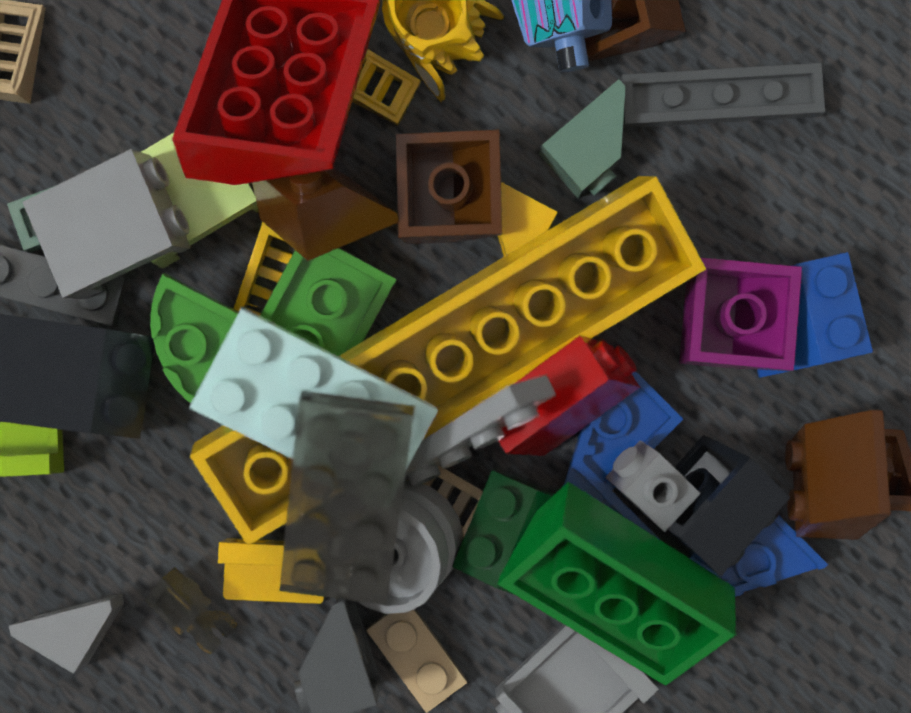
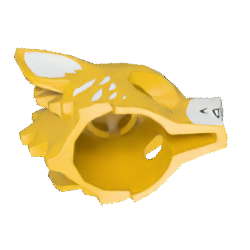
[382,0,504,102]

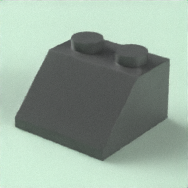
[294,590,382,713]

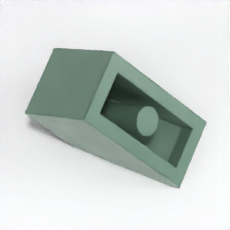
[539,79,626,199]

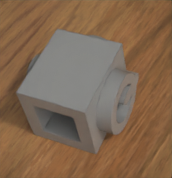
[605,440,701,532]

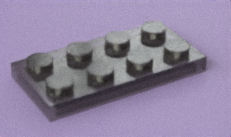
[279,390,415,605]

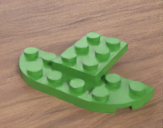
[151,248,396,403]

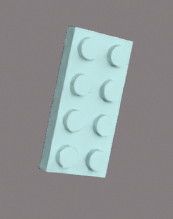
[189,307,438,505]

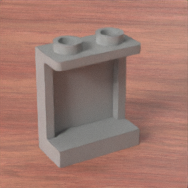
[23,149,190,299]
[495,624,659,713]

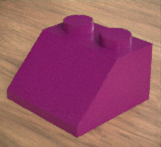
[679,258,802,371]

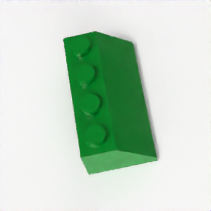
[498,482,736,686]

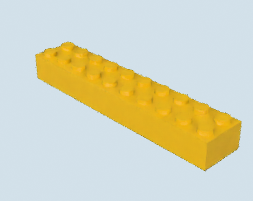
[190,176,706,546]

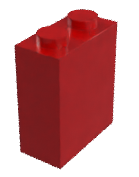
[498,335,640,456]

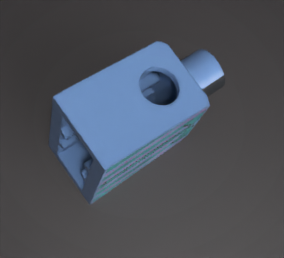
[511,0,612,72]

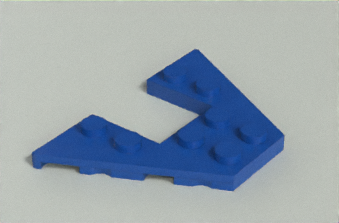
[562,372,828,597]

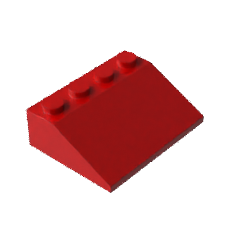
[172,0,380,185]

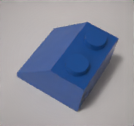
[757,252,873,378]

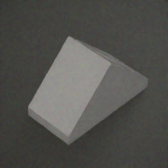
[9,594,124,674]

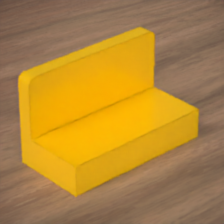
[218,538,327,604]

